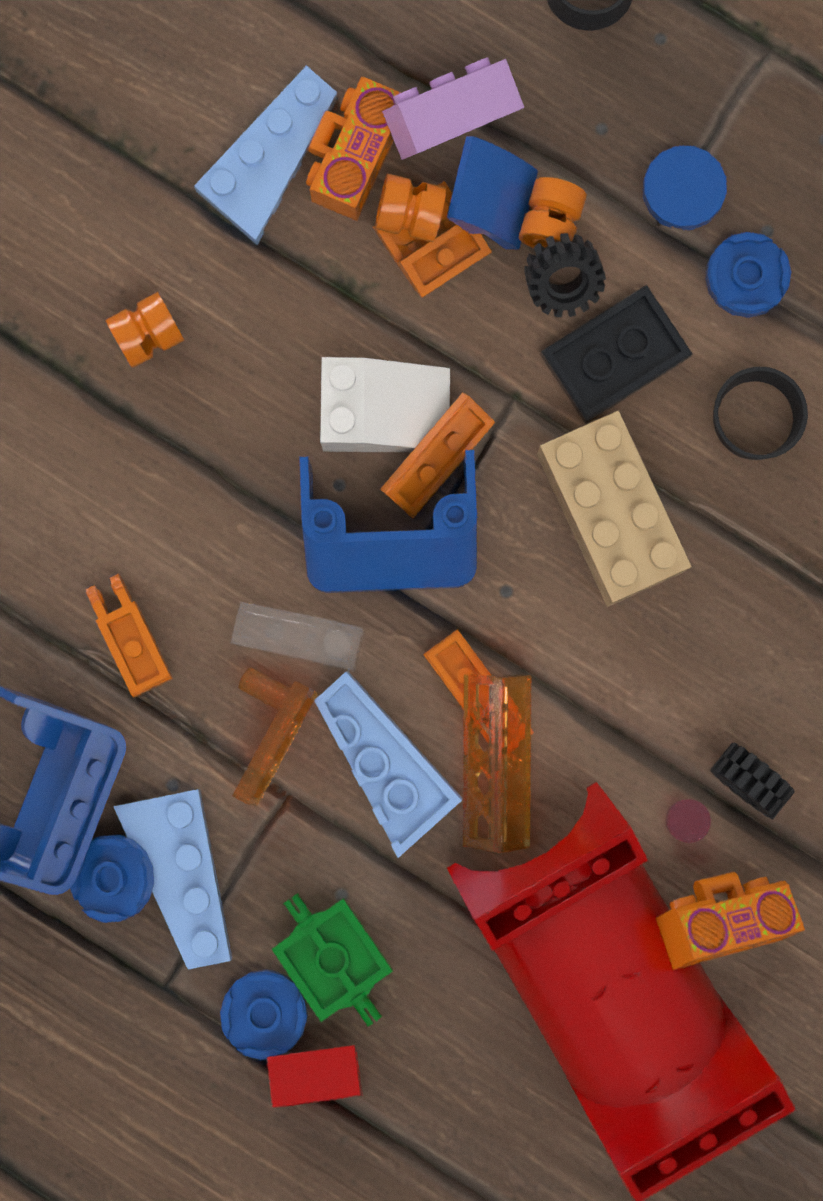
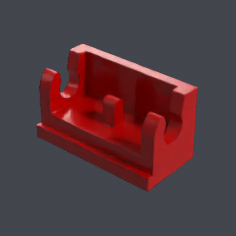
[267,1045,363,1108]

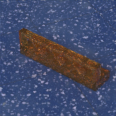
[463,674,531,853]

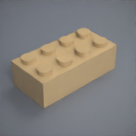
[537,410,692,607]

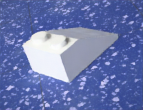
[320,357,450,452]

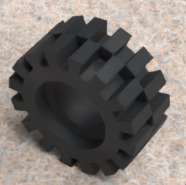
[524,233,606,318]
[710,742,795,820]

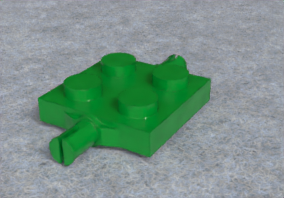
[271,893,393,1027]

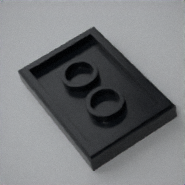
[540,285,693,424]

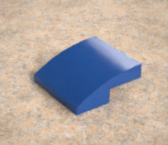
[447,136,538,250]

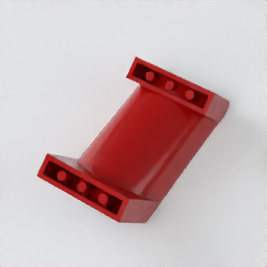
[447,782,796,1201]

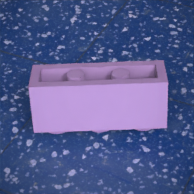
[382,57,524,160]

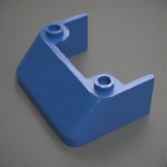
[300,450,477,593]
[0,686,126,895]

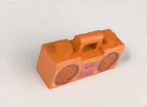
[306,77,401,221]
[656,872,805,970]

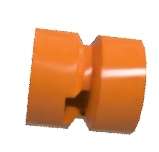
[375,173,446,242]
[519,177,587,249]
[105,291,184,368]

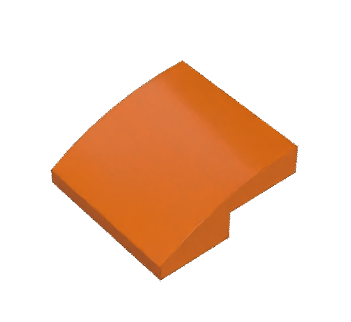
[373,181,492,298]

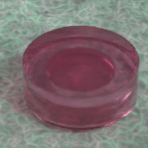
[666,799,711,843]

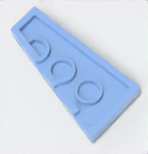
[194,66,338,245]
[314,671,463,858]
[113,789,232,969]

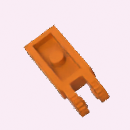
[86,573,173,698]

